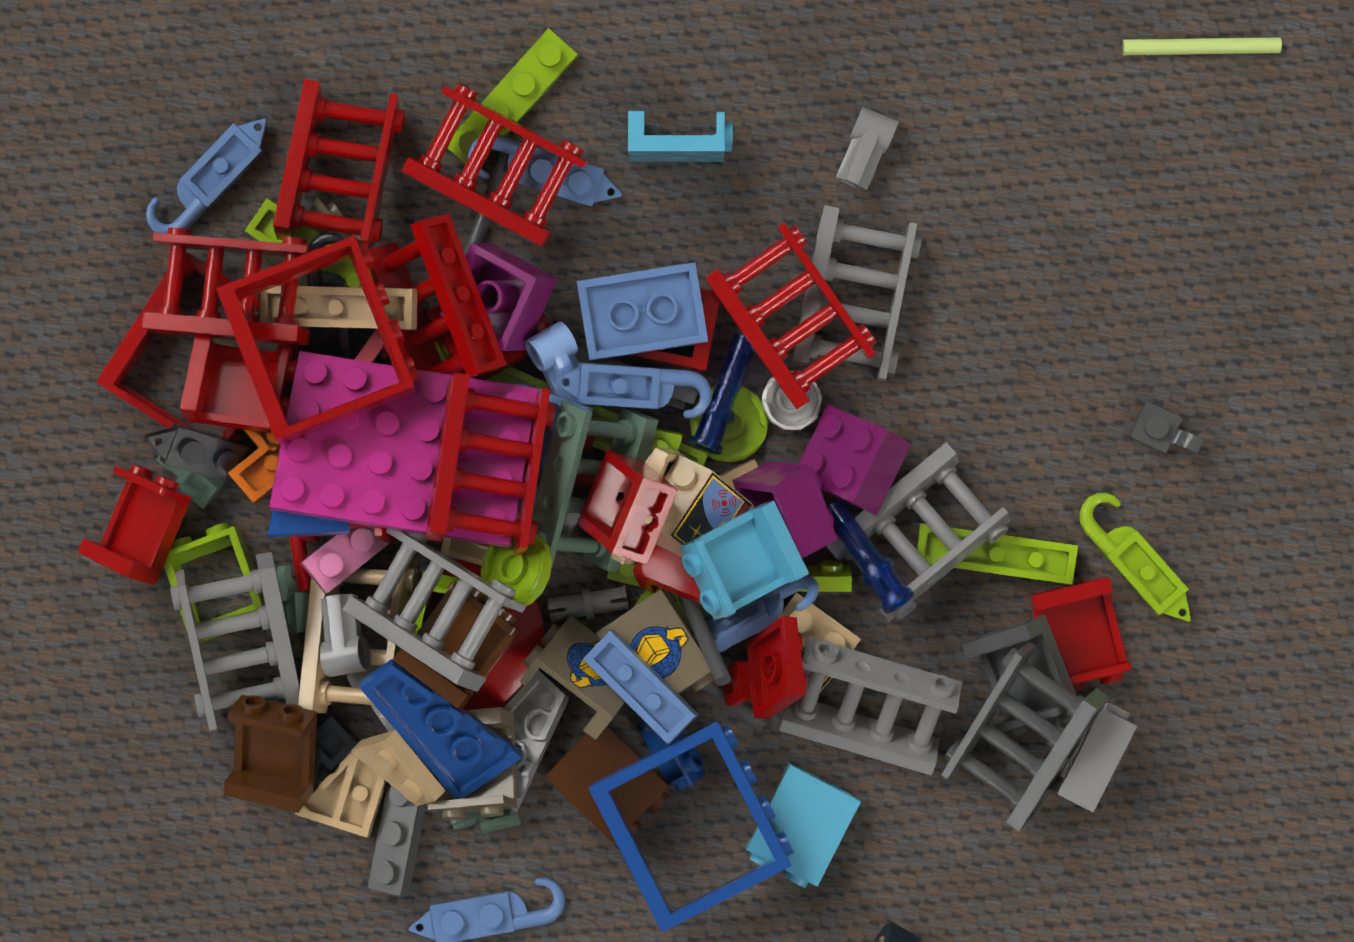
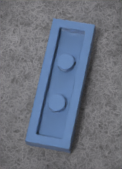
[583,629,699,744]

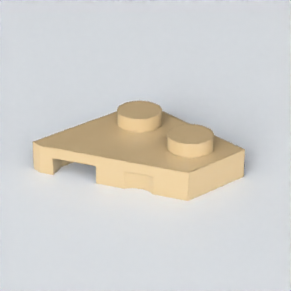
[351,730,445,806]
[295,751,387,838]

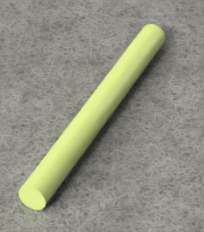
[1122,37,1282,55]

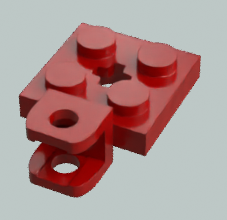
[723,616,807,719]

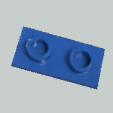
[638,720,706,791]

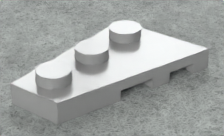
[504,670,569,812]

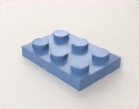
[577,262,708,361]

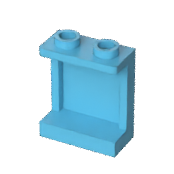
[628,111,733,162]
[679,501,809,620]
[746,762,861,888]

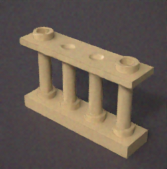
[298,560,420,718]

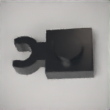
[314,712,361,779]

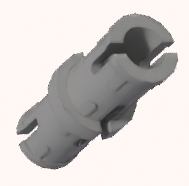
[547,585,629,623]

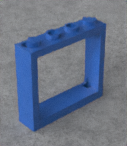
[588,719,794,932]

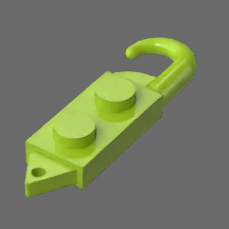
[1079,493,1191,622]

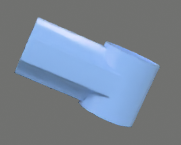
[525,321,579,402]

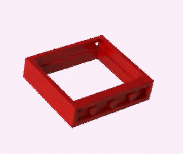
[216,235,420,445]
[96,251,306,442]

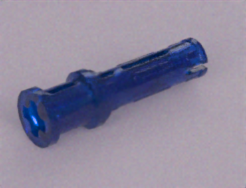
[688,334,755,455]
[827,500,914,614]

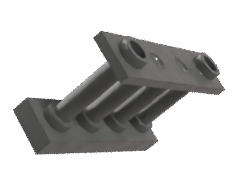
[941,641,1110,831]

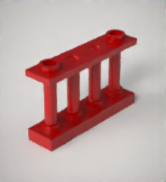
[273,79,405,248]
[401,83,590,246]
[369,213,507,378]
[704,222,877,409]
[142,228,315,347]
[425,372,555,555]

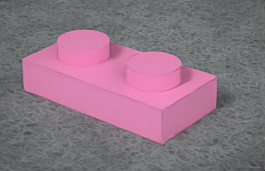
[300,527,389,594]

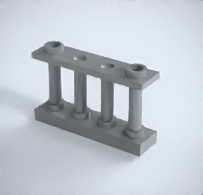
[791,205,922,381]
[826,442,1010,622]
[342,529,526,692]
[170,552,300,731]
[779,637,962,776]

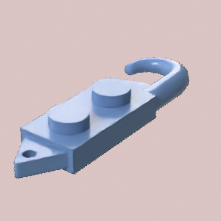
[146,119,268,234]
[468,135,622,207]
[553,362,712,418]
[691,575,819,652]
[408,878,565,942]

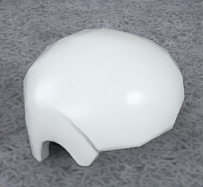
[762,371,822,430]

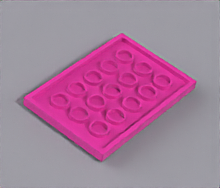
[269,351,539,548]

